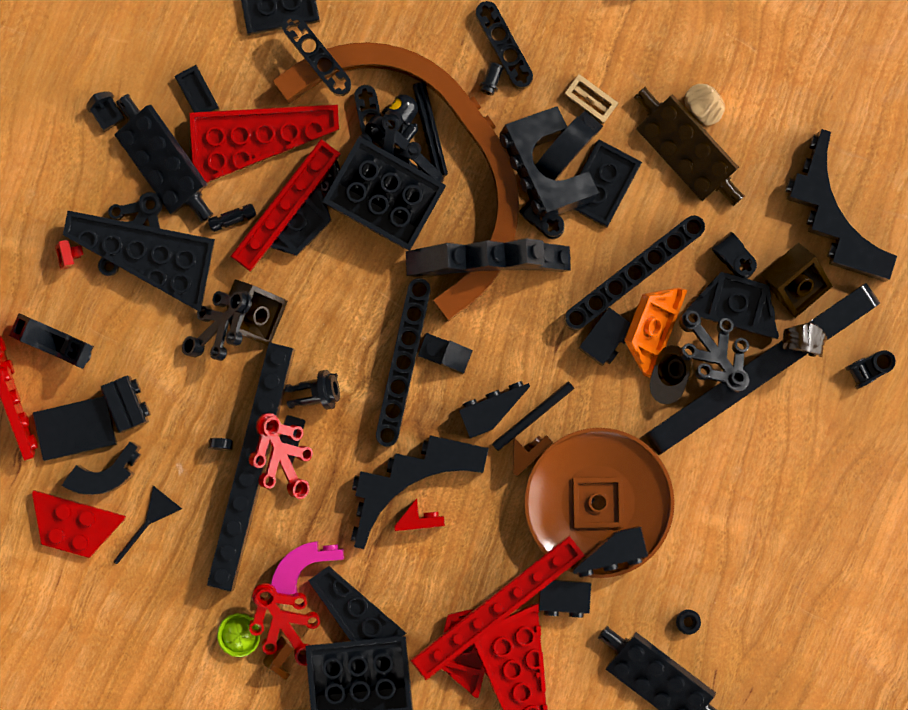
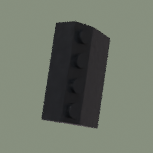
[322,136,446,251]
[305,636,413,710]

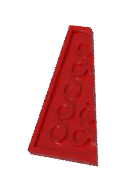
[189,104,339,183]
[0,336,38,461]

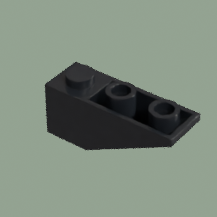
[459,381,530,438]
[571,526,648,577]

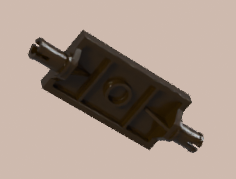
[634,87,745,206]

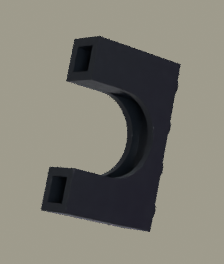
[499,106,599,221]

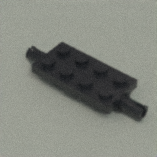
[114,94,214,223]
[598,626,717,710]

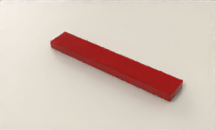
[230,139,341,272]

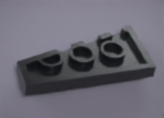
[308,566,406,641]

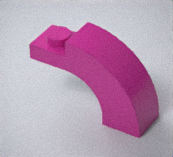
[271,541,345,594]

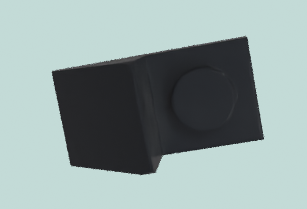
[418,333,473,373]

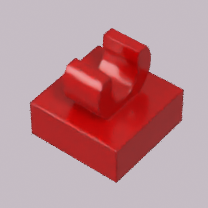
[55,240,84,270]

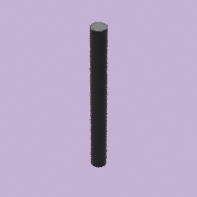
[492,381,575,451]

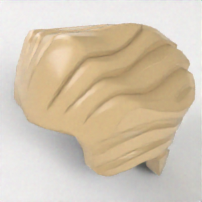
[684,84,725,127]

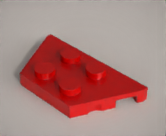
[32,490,126,558]
[442,608,485,698]

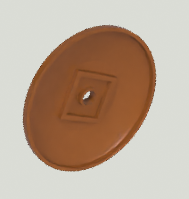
[524,428,675,578]

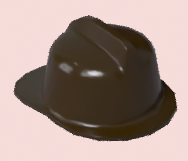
[650,345,694,404]

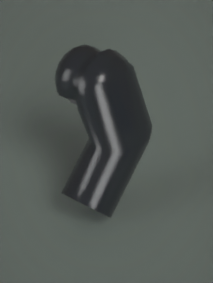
[320,160,340,193]

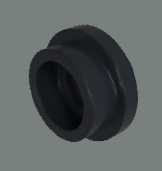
[676,609,701,635]

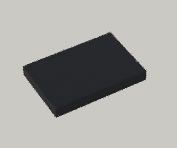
[241,0,320,35]
[572,139,642,228]
[33,396,117,461]

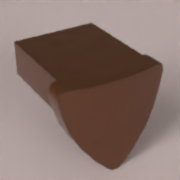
[263,636,294,680]

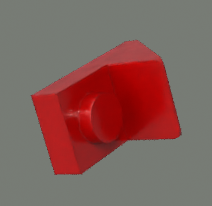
[395,499,445,531]

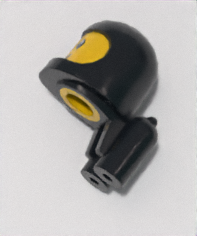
[382,94,418,142]

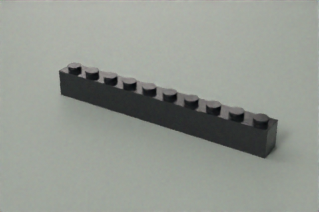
[207,342,295,592]

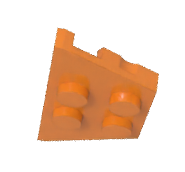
[624,287,688,378]

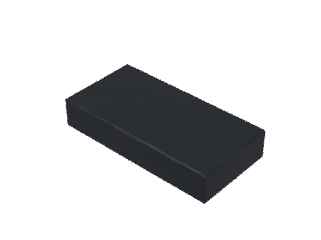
[175,65,220,113]

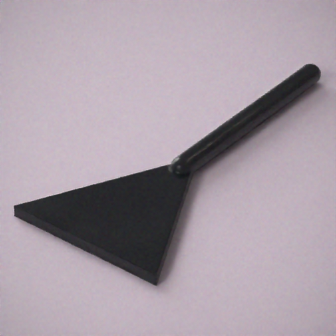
[114,486,182,564]

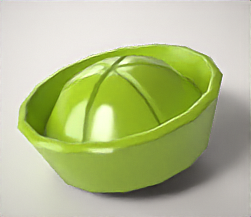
[217,613,261,657]

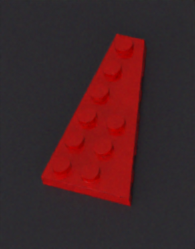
[473,602,548,710]

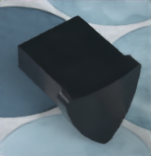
[86,92,125,132]

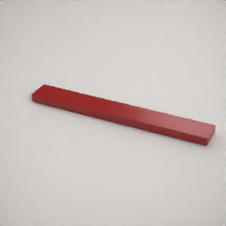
[410,536,585,680]

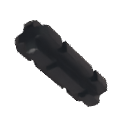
[208,204,256,232]

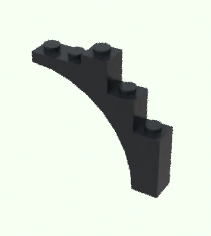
[785,129,897,282]
[406,238,571,278]
[351,435,489,549]

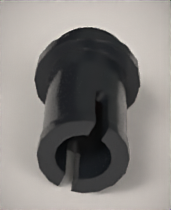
[479,62,504,96]

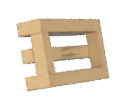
[564,74,618,124]

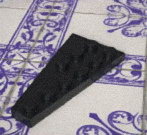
[63,211,215,313]

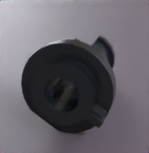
[284,370,340,410]

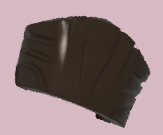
[783,323,827,357]

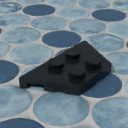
[270,184,332,256]
[686,272,779,340]

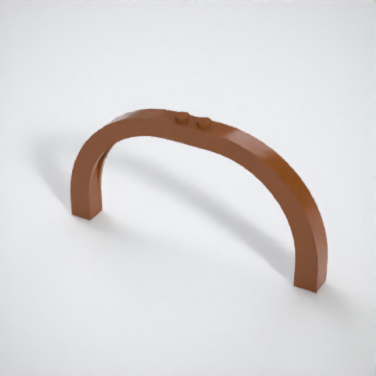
[273,42,519,321]

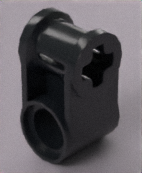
[519,200,564,239]
[712,232,757,279]
[845,350,896,389]

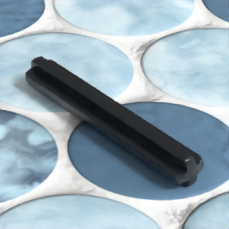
[413,82,448,177]

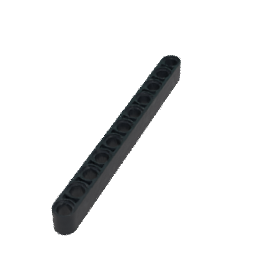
[644,283,880,455]

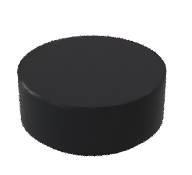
[208,438,233,451]

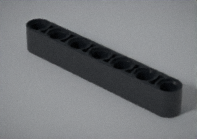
[564,215,705,331]
[376,278,431,447]

